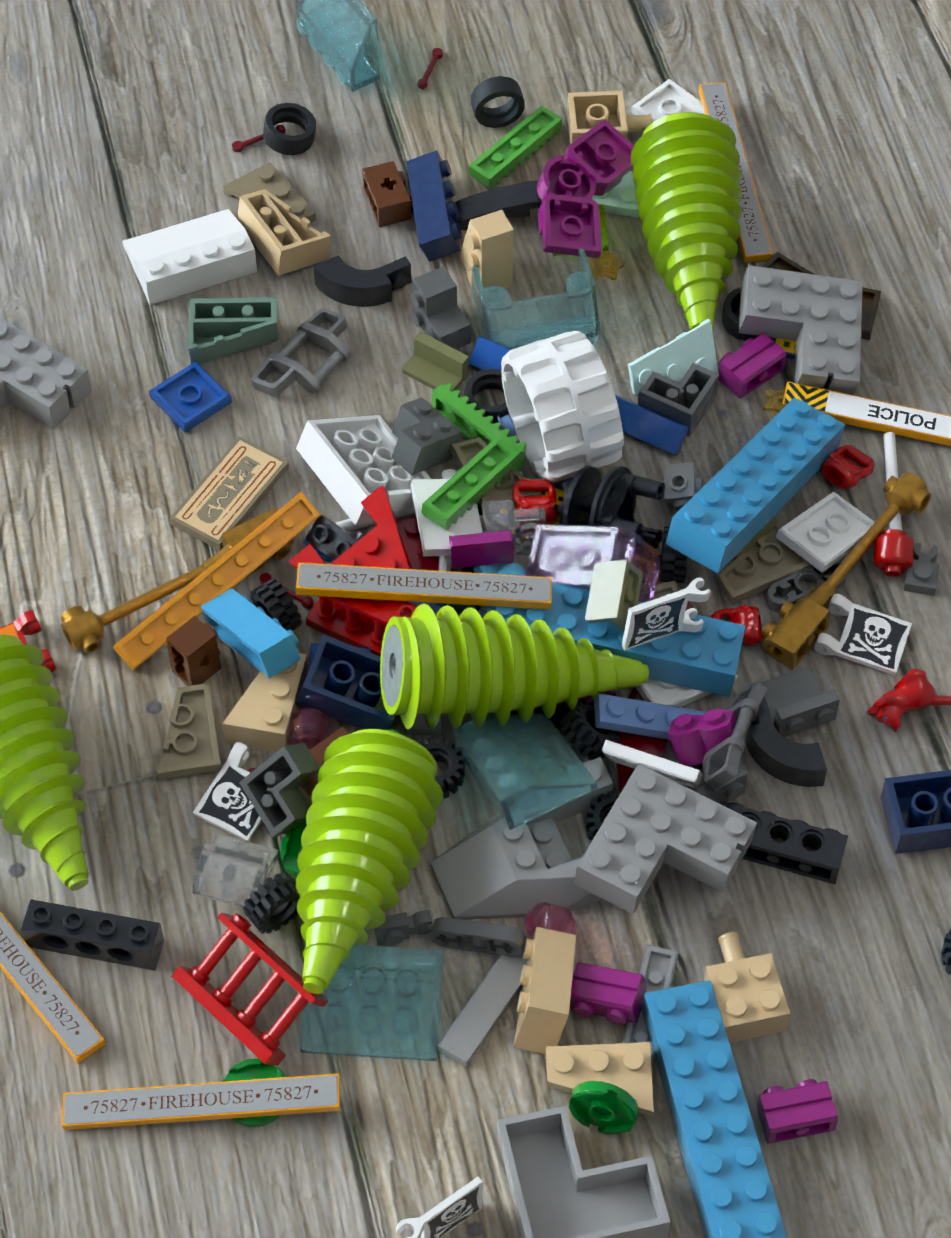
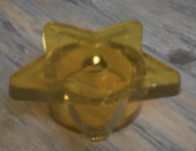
[588,251,624,280]
[763,387,786,416]

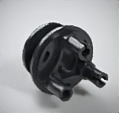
[556,465,665,556]

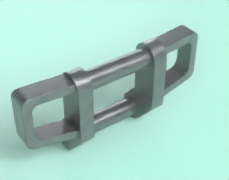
[251,308,351,397]
[703,681,767,790]

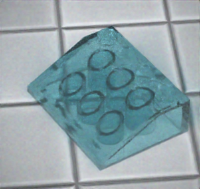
[295,0,380,92]
[452,714,598,830]
[300,945,444,1061]

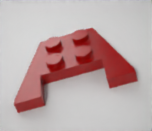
[289,485,412,570]

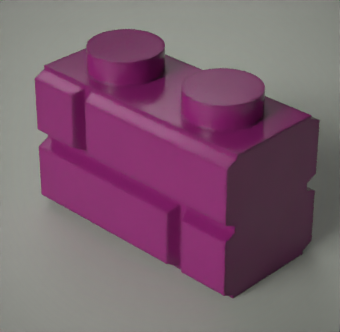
[718,333,786,399]
[570,962,647,1025]
[757,1079,838,1144]

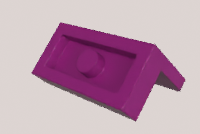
[449,530,514,568]

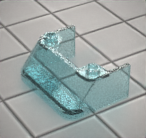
[472,248,600,349]

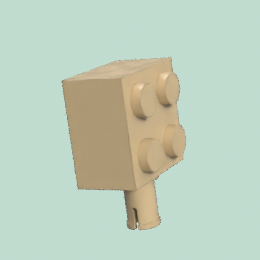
[567,90,652,144]
[704,932,791,1043]

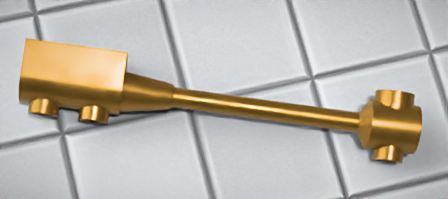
[761,472,931,670]
[61,507,294,653]

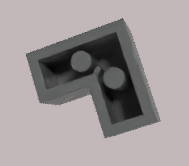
[410,266,471,349]
[638,363,719,437]
[391,397,462,476]
[239,742,320,837]

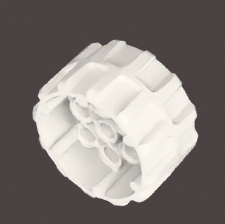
[501,331,624,484]

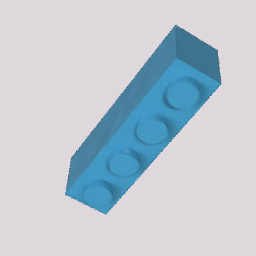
[200,588,301,678]

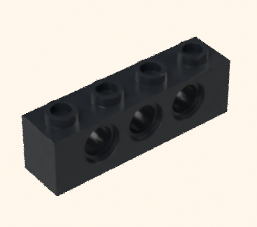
[720,801,848,885]
[21,899,164,971]

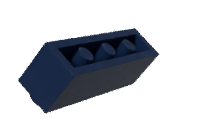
[406,150,462,262]

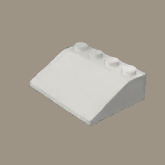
[122,209,257,305]
[296,415,431,525]

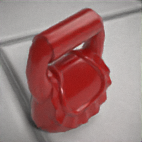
[821,445,875,489]
[512,479,557,527]
[710,605,762,645]

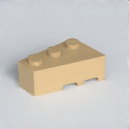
[237,189,331,276]
[459,210,514,297]
[222,653,308,752]
[513,927,576,1054]
[546,1042,655,1118]

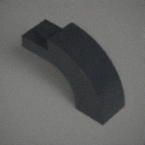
[314,255,412,307]
[745,695,827,787]

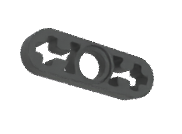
[767,559,847,613]
[429,917,526,957]

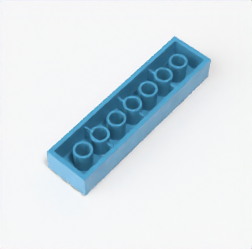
[666,397,845,573]
[487,570,746,697]
[641,980,787,1238]

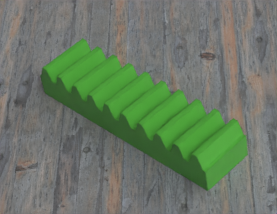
[469,105,562,189]
[431,383,527,472]
[421,438,520,531]

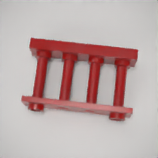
[306,561,418,657]
[171,912,329,1066]

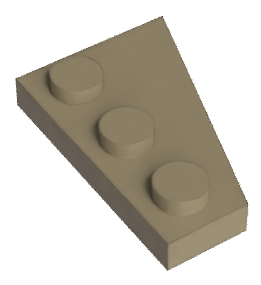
[451,437,542,514]
[717,519,812,604]

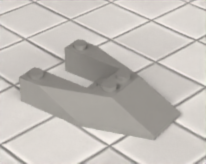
[431,757,613,920]

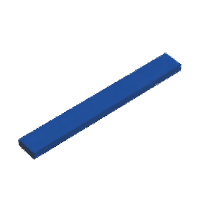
[469,336,689,455]

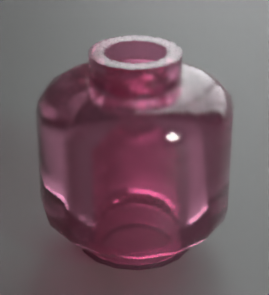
[288,708,330,750]
[525,902,576,940]

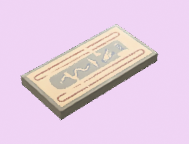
[170,436,289,550]

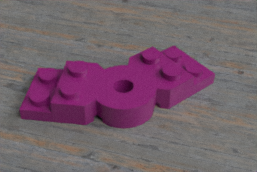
[537,119,634,258]

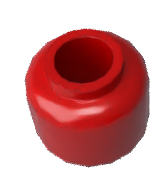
[873,529,914,577]

